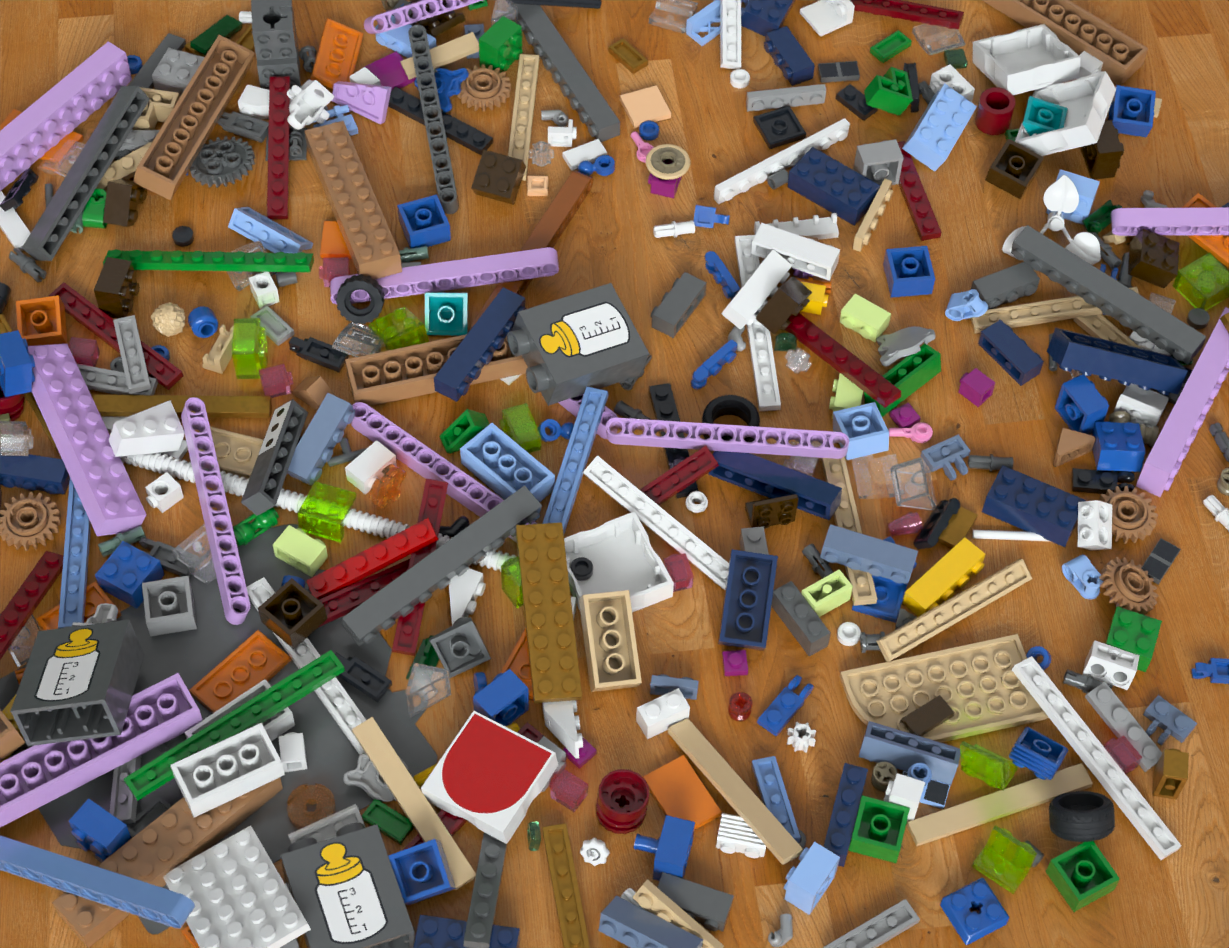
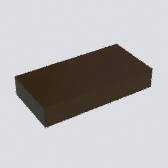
[901,695,955,737]

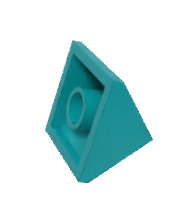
[1022,96,1068,136]
[425,292,469,336]

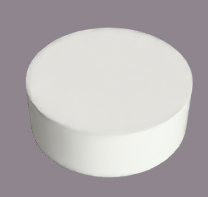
[730,69,750,88]
[837,622,861,646]

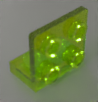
[369,307,429,351]
[298,482,356,543]
[960,741,1018,791]
[972,825,1037,894]

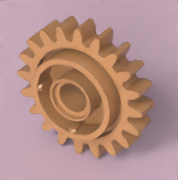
[457,64,511,112]
[1099,486,1158,544]
[0,492,61,551]
[1099,557,1158,615]

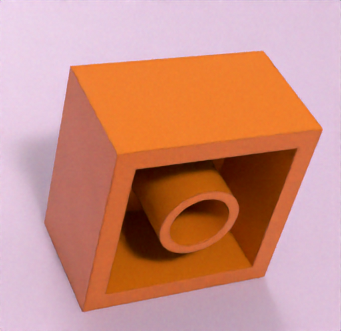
[16,295,68,346]

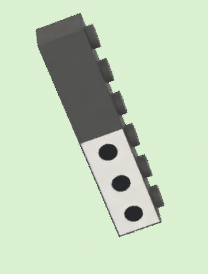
[241,399,308,516]

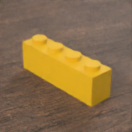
[902,537,985,617]

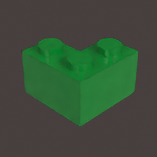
[864,67,913,116]

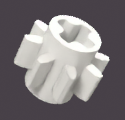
[787,722,816,753]

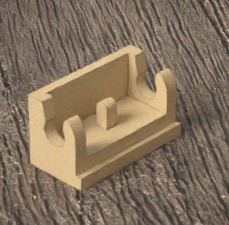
[202,324,241,374]

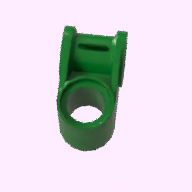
[82,188,108,229]

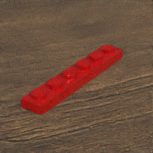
[306,518,439,600]

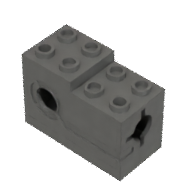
[251,0,301,90]

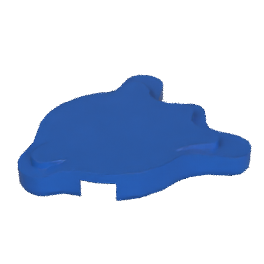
[414,68,469,112]

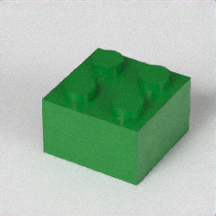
[479,16,523,73]
[1104,606,1162,672]
[848,795,910,863]
[1046,841,1120,912]

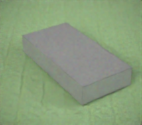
[250,305,295,346]

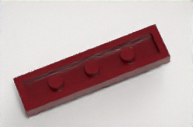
[640,446,719,506]

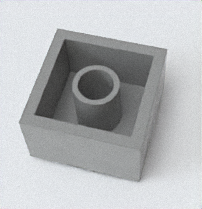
[152,48,205,97]
[853,139,903,186]
[142,576,197,637]

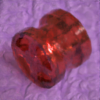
[728,692,753,722]

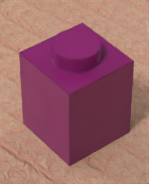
[959,368,995,407]

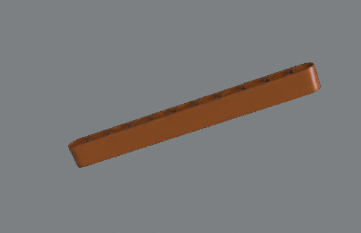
[471,170,594,329]

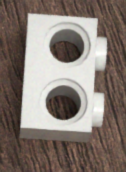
[929,65,975,102]
[1078,500,1112,551]
[1082,640,1139,690]

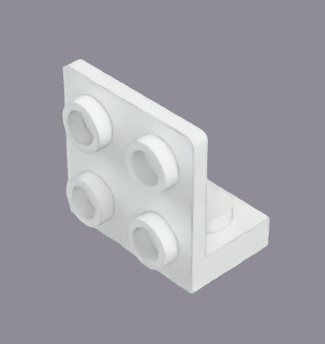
[800,0,855,36]
[1114,383,1169,427]

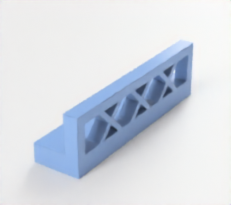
[686,0,749,46]
[228,207,313,253]

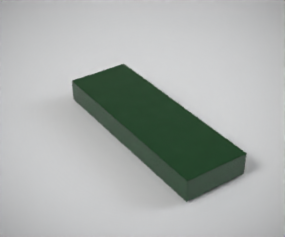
[190,15,242,55]

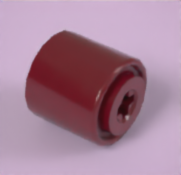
[975,87,1016,135]

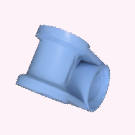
[945,289,988,321]
[1062,555,1103,600]

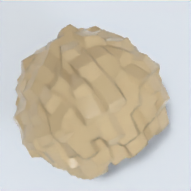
[151,302,185,337]

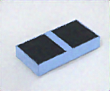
[903,771,950,809]

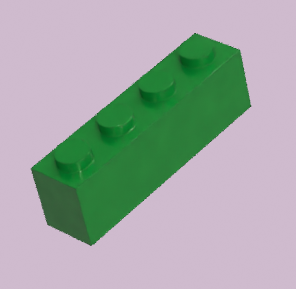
[864,344,941,417]

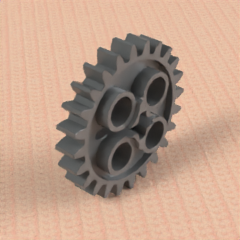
[190,136,255,188]

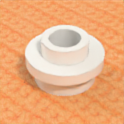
[686,491,708,513]

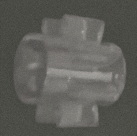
[529,141,554,167]
[785,347,812,374]

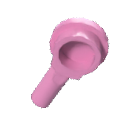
[631,131,654,163]
[888,422,933,443]

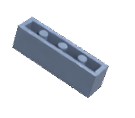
[287,393,355,486]
[820,524,918,585]
[858,721,962,785]
[598,895,703,948]

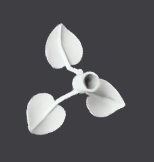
[1002,175,1101,265]

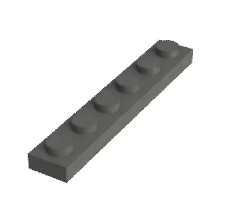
[464,832,508,948]

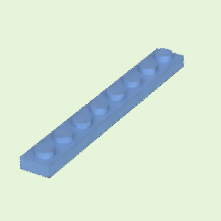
[542,387,608,535]
[58,478,91,629]

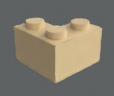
[132,87,180,130]

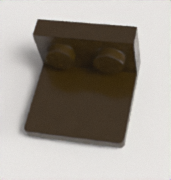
[409,0,466,37]
[745,494,799,529]

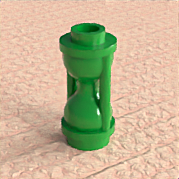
[233,507,279,547]

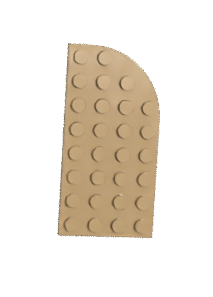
[840,634,1048,743]

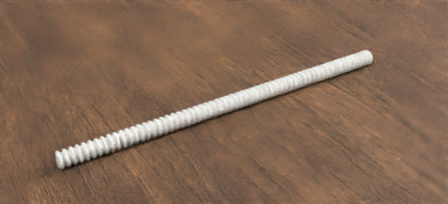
[120,453,516,575]

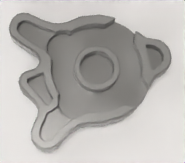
[876,326,936,366]
[343,753,408,802]

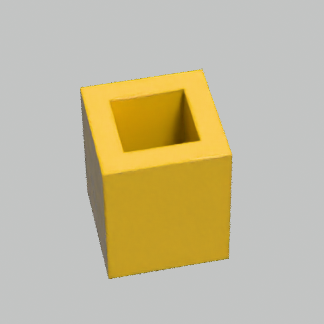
[801,282,829,315]

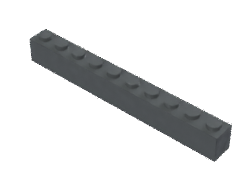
[508,0,620,142]
[22,86,150,261]
[1011,225,1206,364]
[342,485,542,646]

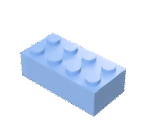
[902,84,977,172]
[460,423,555,502]

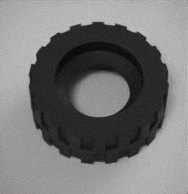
[336,274,385,324]

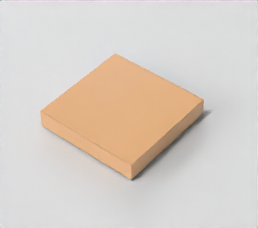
[620,85,671,128]

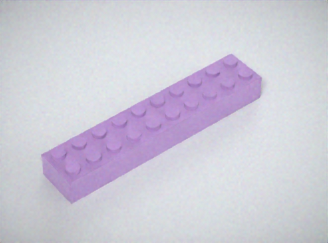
[0,42,132,191]
[1136,307,1229,497]
[27,344,147,536]
[0,673,203,827]

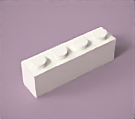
[751,223,840,281]
[721,249,792,330]

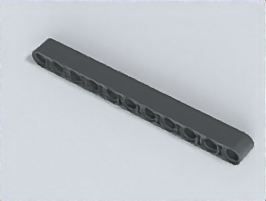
[408,25,459,214]

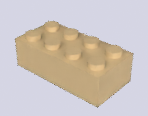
[579,590,642,692]

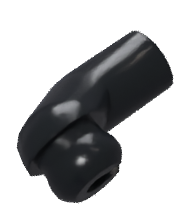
[439,516,470,538]

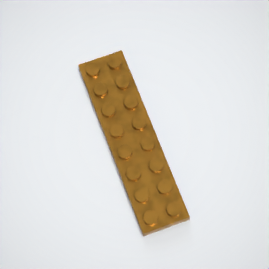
[516,522,582,703]

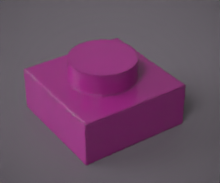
[890,402,921,428]
[722,650,748,676]
[563,737,597,769]

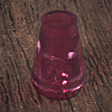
[887,512,923,536]

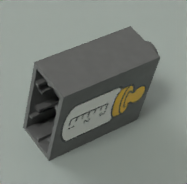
[507,283,649,406]
[11,620,145,746]
[281,823,415,948]

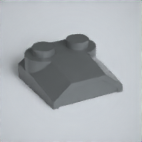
[429,617,491,679]

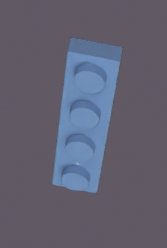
[752,756,800,843]

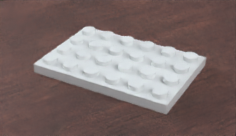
[163,825,311,948]

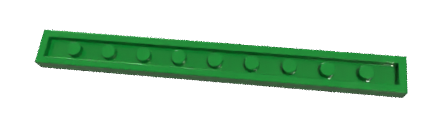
[103,250,314,272]
[124,650,345,801]

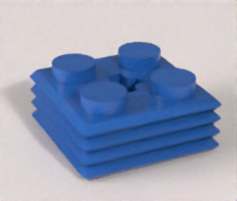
[1009,727,1068,780]
[940,878,1009,945]

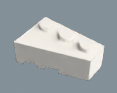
[109,400,185,457]

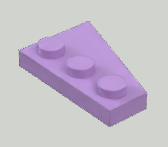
[332,81,391,125]

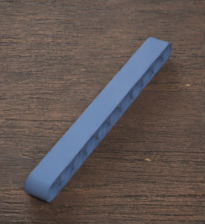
[0,835,195,929]

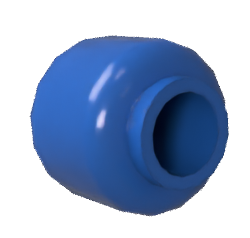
[188,306,218,338]

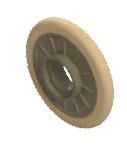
[645,144,690,180]

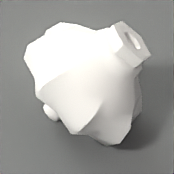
[580,837,610,866]

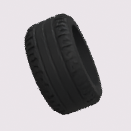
[702,395,760,442]
[1049,791,1115,842]

